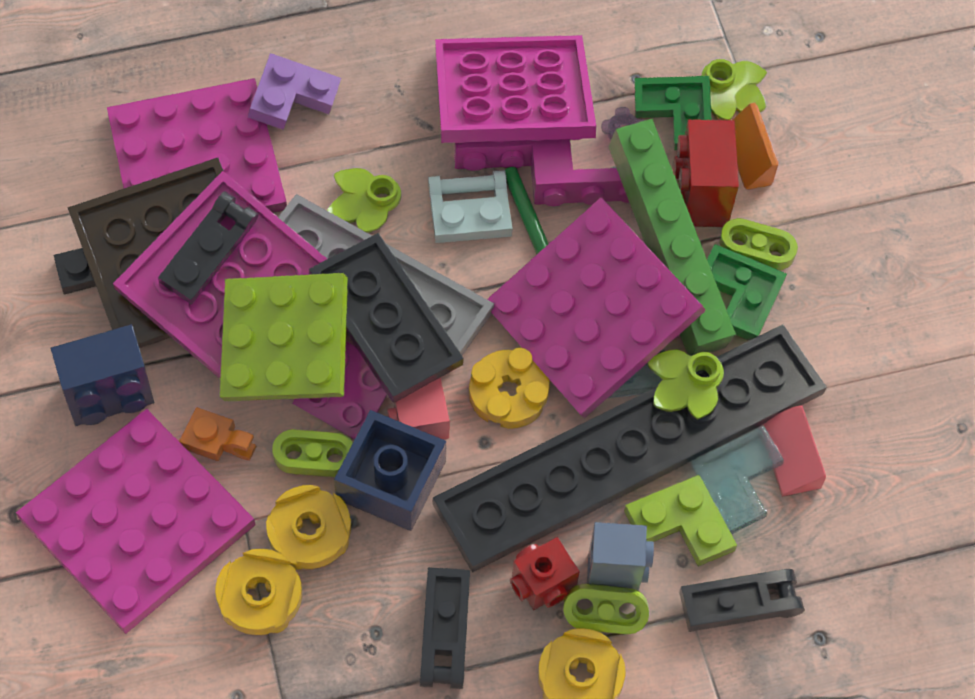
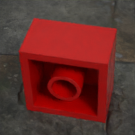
[673,120,739,227]

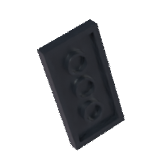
[309,233,464,403]

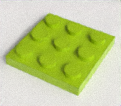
[220,273,348,401]

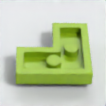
[624,475,737,567]

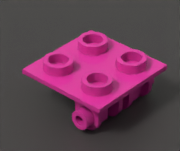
[292,341,387,439]

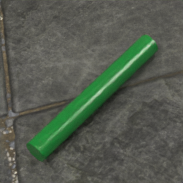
[505,167,549,254]

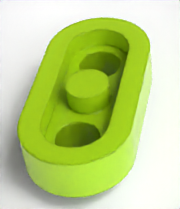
[719,218,798,270]
[272,429,353,477]
[563,584,649,634]

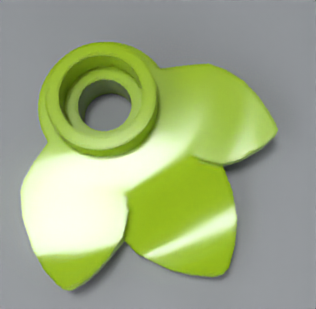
[701,59,767,120]
[327,168,401,233]
[648,349,724,419]

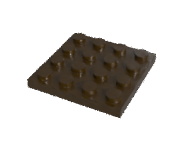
[67,157,223,348]

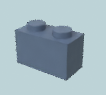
[587,522,654,591]

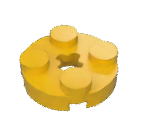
[469,348,550,429]
[266,485,351,570]
[215,549,302,635]
[538,628,626,699]

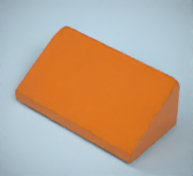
[733,103,779,190]

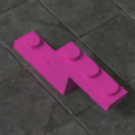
[454,139,629,206]

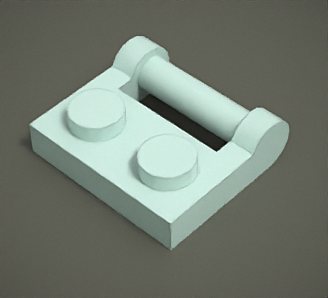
[428,170,513,243]

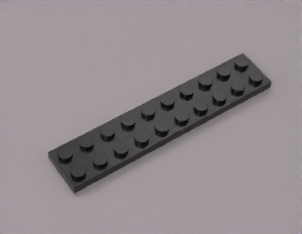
[432,324,827,573]

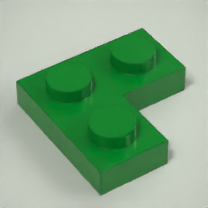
[634,76,712,150]
[707,244,787,341]

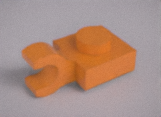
[179,407,257,461]

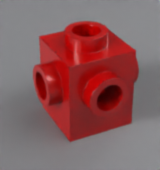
[510,537,580,611]

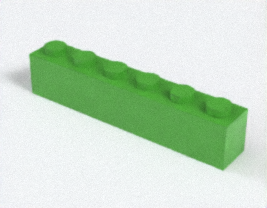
[608,119,736,356]

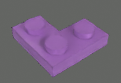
[248,53,341,130]

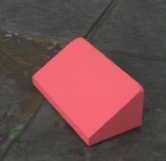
[759,405,826,497]

